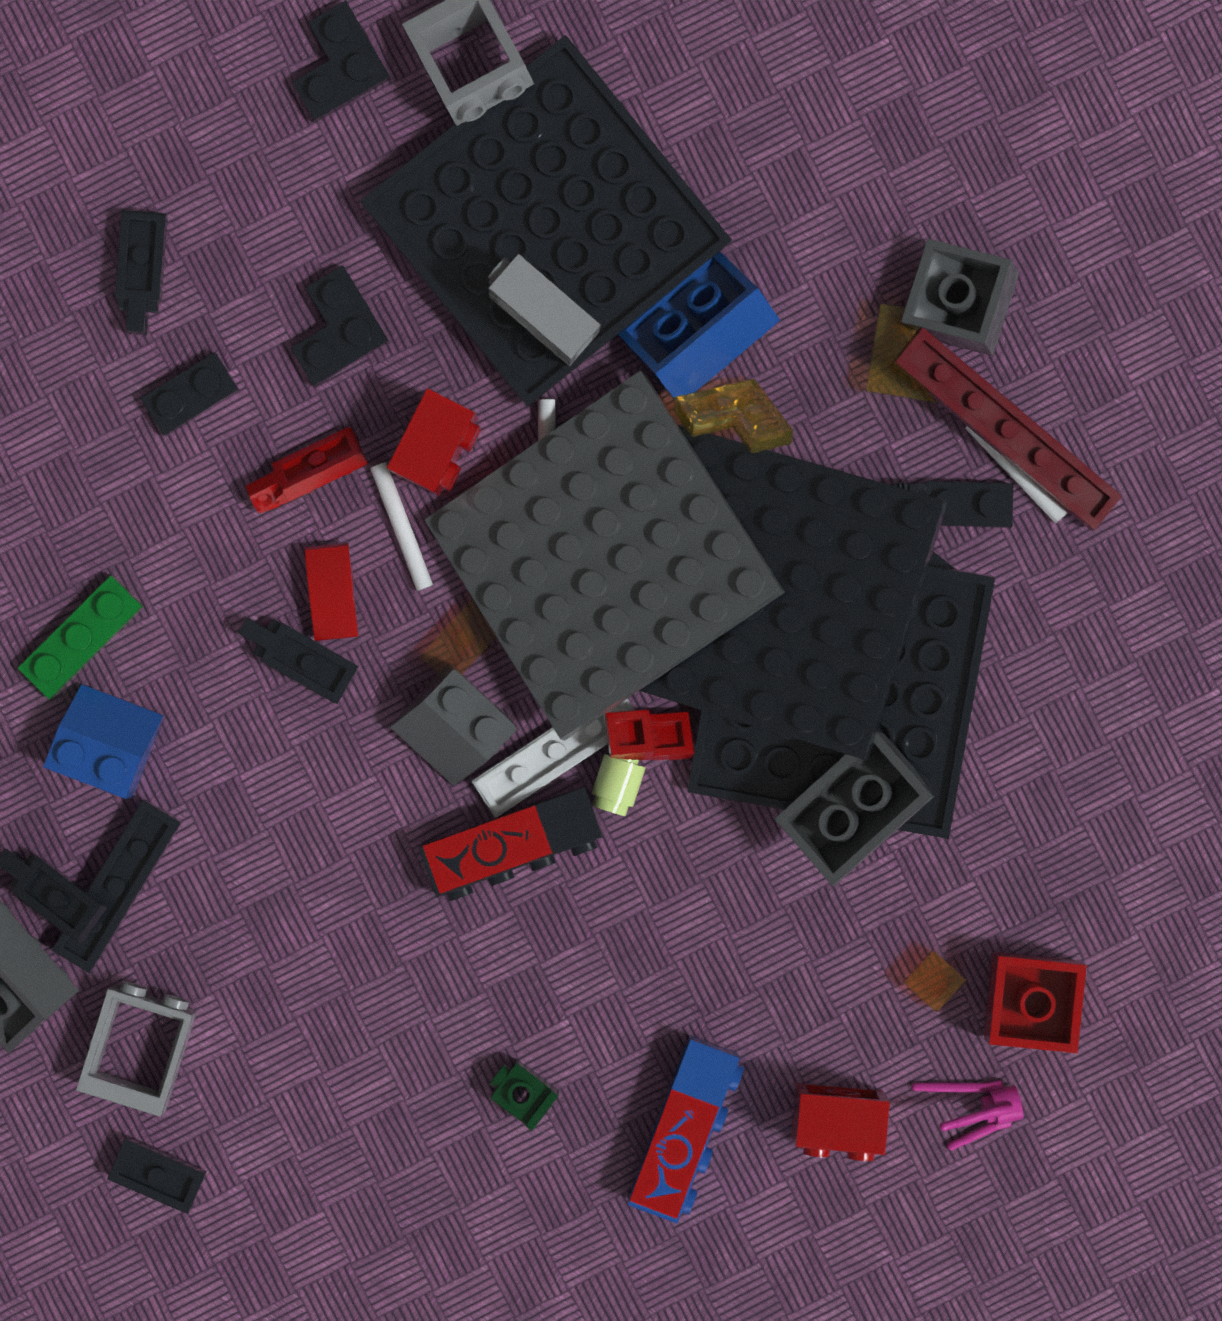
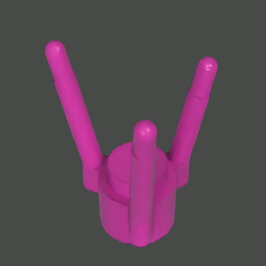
[912,1080,1024,1150]

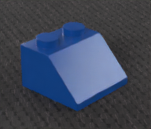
[43,684,164,799]

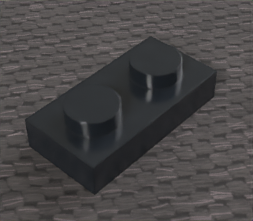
[141,352,240,437]
[107,1137,207,1214]

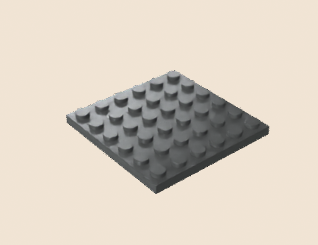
[425,371,785,740]

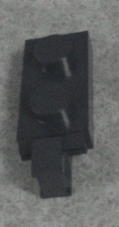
[115,210,168,335]
[238,618,359,704]
[0,849,107,944]

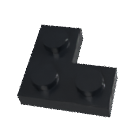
[292,0,391,123]
[291,265,390,387]

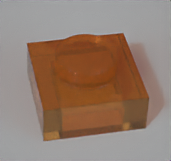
[903,949,966,1012]

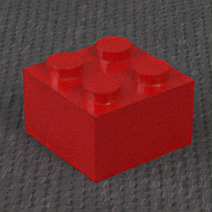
[387,388,481,496]
[984,951,1087,1054]
[791,1083,890,1161]

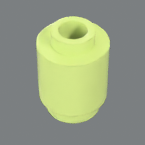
[591,754,646,816]

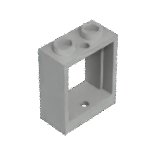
[402,0,534,126]
[488,254,600,367]
[76,981,197,1117]

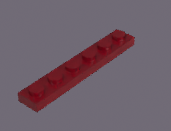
[892,327,1122,530]

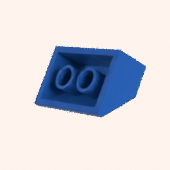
[618,252,781,405]

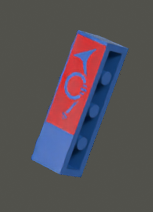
[628,1035,744,1224]

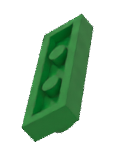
[18,575,144,699]

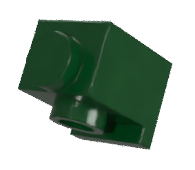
[489,1059,559,1131]

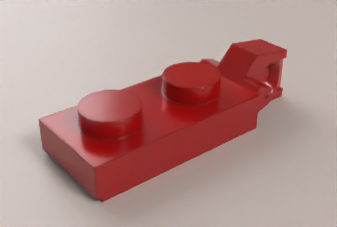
[245,427,368,514]

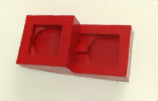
[305,543,359,641]
[604,710,694,760]

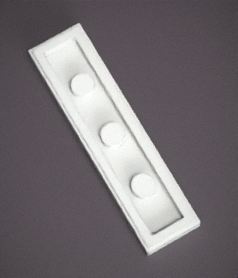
[472,699,635,818]

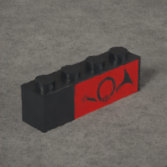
[418,786,603,901]

